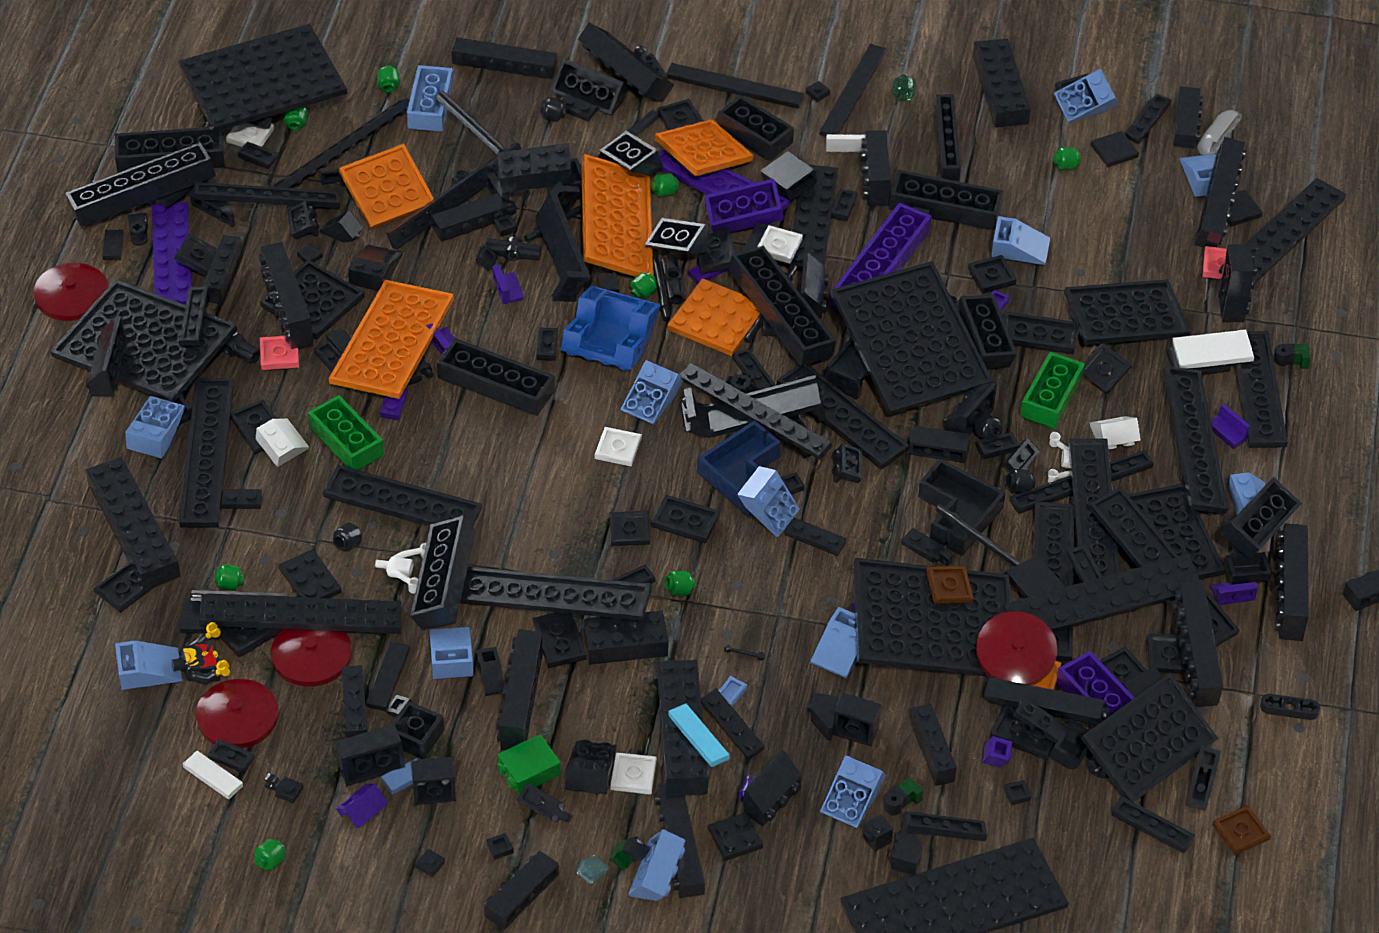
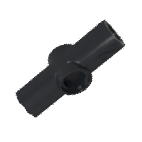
[486,237,541,261]
[661,254,685,305]
[222,332,261,364]

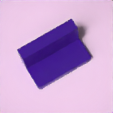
[493,265,524,304]
[426,323,455,355]
[1211,404,1250,449]
[1211,582,1258,605]
[336,783,387,828]

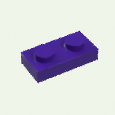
[380,388,408,420]

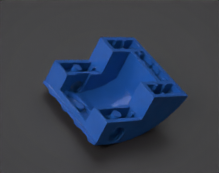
[561,286,660,370]

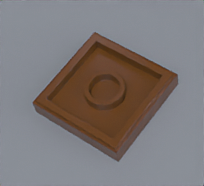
[926,566,973,604]
[1212,805,1271,855]

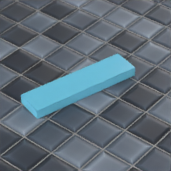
[669,704,729,767]

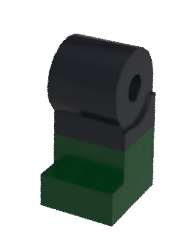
[1274,344,1310,369]
[884,777,923,816]
[609,836,650,870]

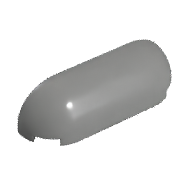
[1197,110,1242,155]

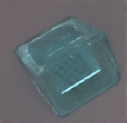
[577,855,609,884]

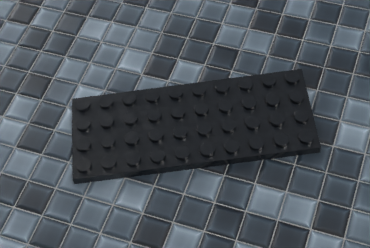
[840,837,1069,933]

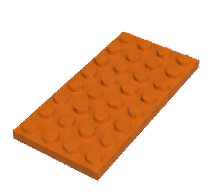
[581,154,653,277]
[329,280,454,399]

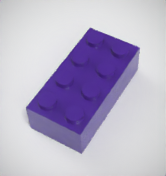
[704,178,784,232]
[1056,651,1135,726]

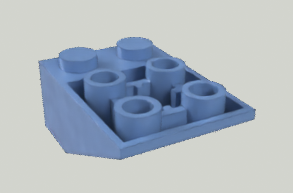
[1054,69,1119,123]
[1180,154,1216,197]
[991,216,1050,265]
[620,360,683,425]
[125,396,185,459]
[737,466,800,537]
[810,607,857,678]
[430,627,473,679]
[115,641,182,690]
[820,755,886,828]

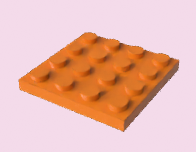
[655,119,753,176]
[339,144,434,230]
[667,278,761,356]

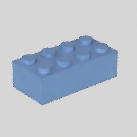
[407,65,453,132]

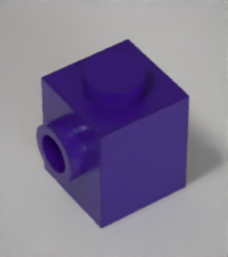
[982,736,1012,768]

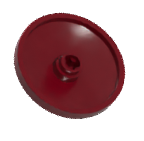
[34,263,108,321]
[976,611,1057,685]
[271,629,352,687]
[196,679,278,748]

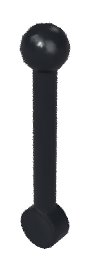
[724,645,765,661]

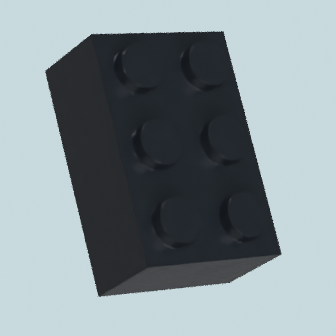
[335,724,405,787]

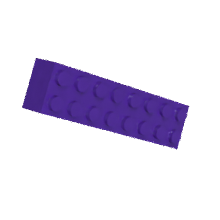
[830,203,931,311]

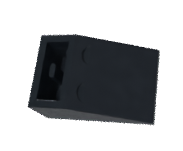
[566,739,617,794]

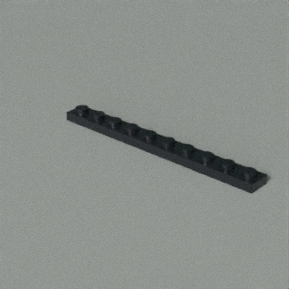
[271,98,410,188]
[386,143,521,249]
[680,363,832,460]

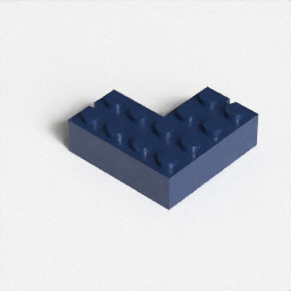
[697,420,781,517]

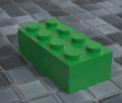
[1020,352,1085,429]
[308,395,384,470]

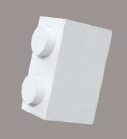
[1090,416,1140,449]
[255,418,309,467]

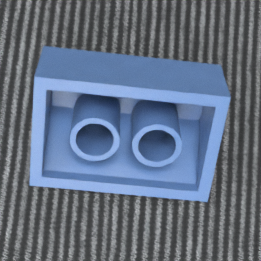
[1228,472,1282,528]
[628,829,685,901]

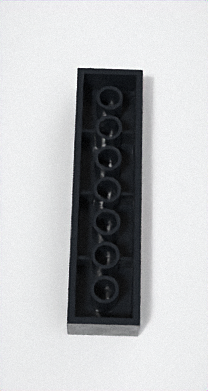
[66,142,216,227]
[729,245,836,366]
[85,457,180,589]
[657,660,708,796]

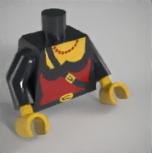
[171,622,230,685]

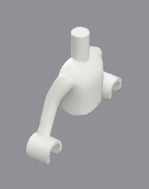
[1048,432,1071,483]
[375,543,426,594]

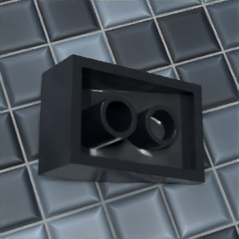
[348,244,403,291]

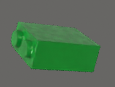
[496,734,561,795]

